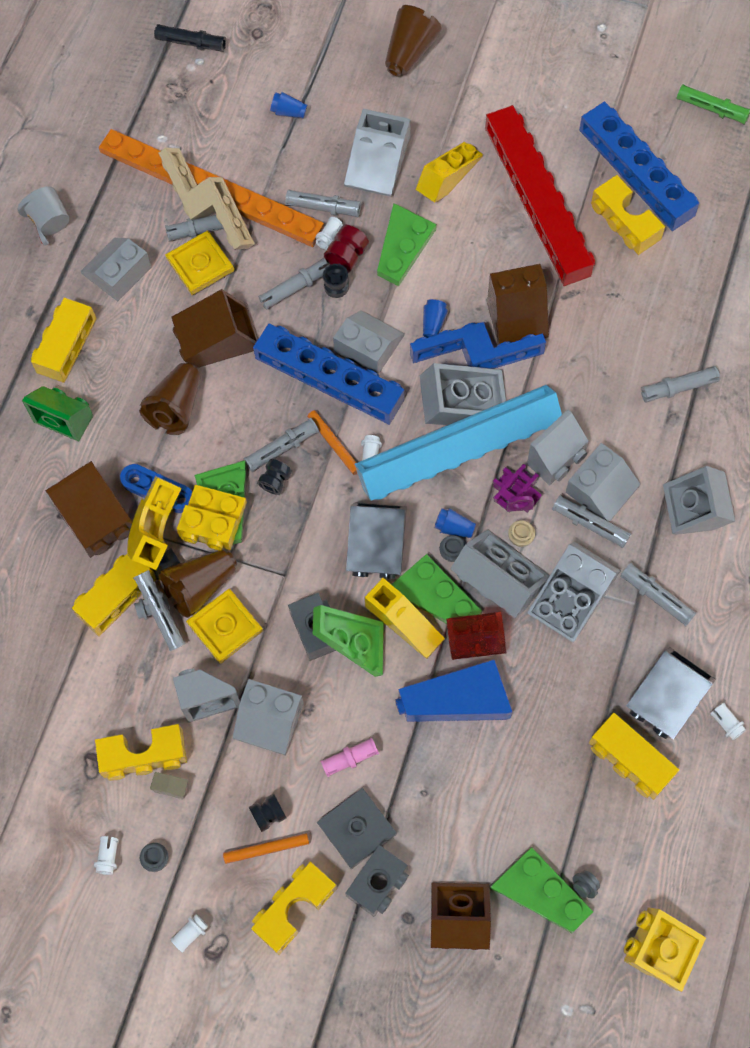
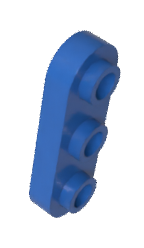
[120,464,192,513]

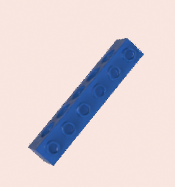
[579,101,699,232]
[253,323,404,425]

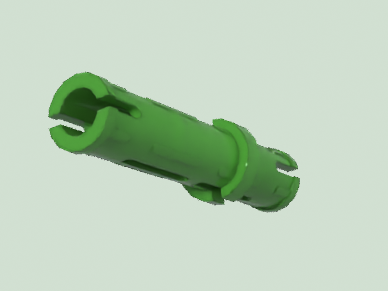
[677,84,750,125]

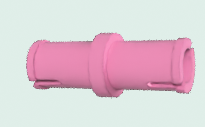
[321,737,379,777]

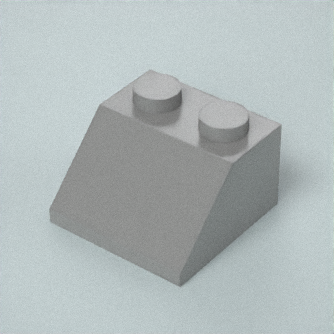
[80,237,152,302]
[333,311,404,375]
[527,410,589,485]
[565,443,640,522]
[663,466,735,535]
[173,669,240,723]
[233,679,304,756]

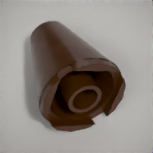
[385,5,442,77]
[139,363,201,435]
[159,550,237,618]

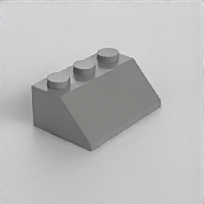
[451,530,549,618]

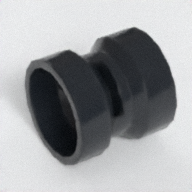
[323,264,349,298]
[257,459,292,495]
[249,794,287,832]

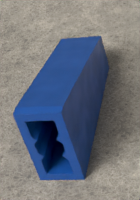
[395,660,512,722]

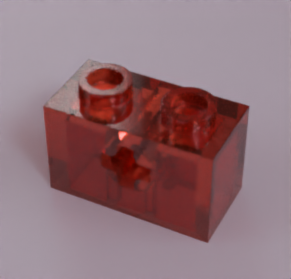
[446,612,507,660]

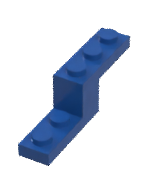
[410,322,546,369]

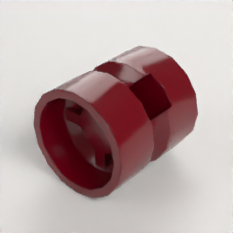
[324,224,369,273]

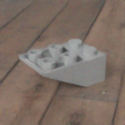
[344,109,410,197]
[527,542,621,643]

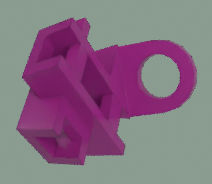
[493,464,542,513]

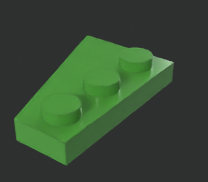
[377,203,437,286]
[194,460,246,545]
[391,554,482,632]
[313,605,384,677]
[490,847,593,933]

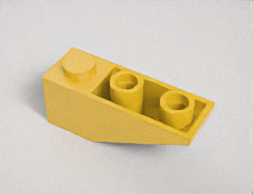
[415,142,483,203]
[364,578,445,659]

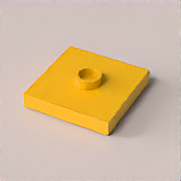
[165,230,234,296]
[186,588,263,664]

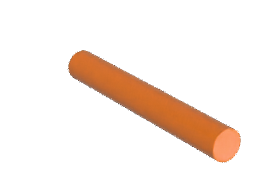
[307,410,357,475]
[223,833,309,864]

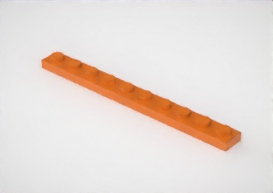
[99,129,324,247]

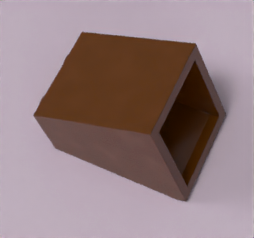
[487,263,549,345]
[171,289,258,368]
[45,461,132,558]

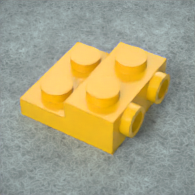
[177,485,247,551]
[623,907,706,992]

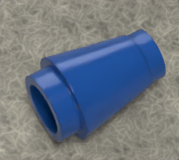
[270,92,307,118]
[423,299,448,338]
[434,508,476,538]

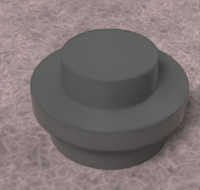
[439,535,465,562]
[139,843,169,872]
[573,870,600,899]

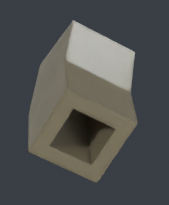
[150,772,188,800]

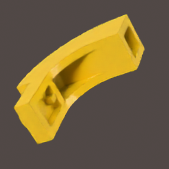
[127,476,181,570]

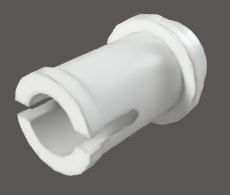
[316,217,343,250]
[361,435,382,461]
[710,703,746,740]
[94,836,119,875]
[170,914,208,953]

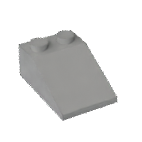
[419,363,506,425]

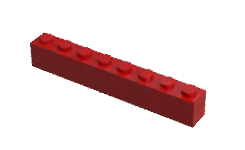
[485,105,595,286]

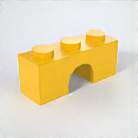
[591,175,665,255]
[95,724,187,781]
[251,861,338,955]

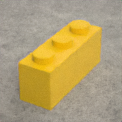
[31,298,96,383]
[72,553,157,637]
[589,713,680,800]

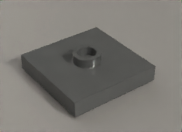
[317,788,397,869]

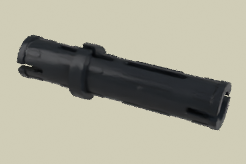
[154,24,226,52]

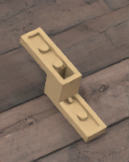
[159,148,254,250]

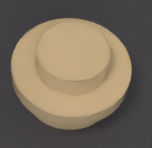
[508,520,535,547]

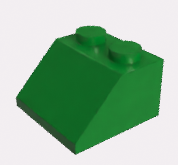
[22,386,93,442]

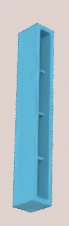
[355,385,562,501]

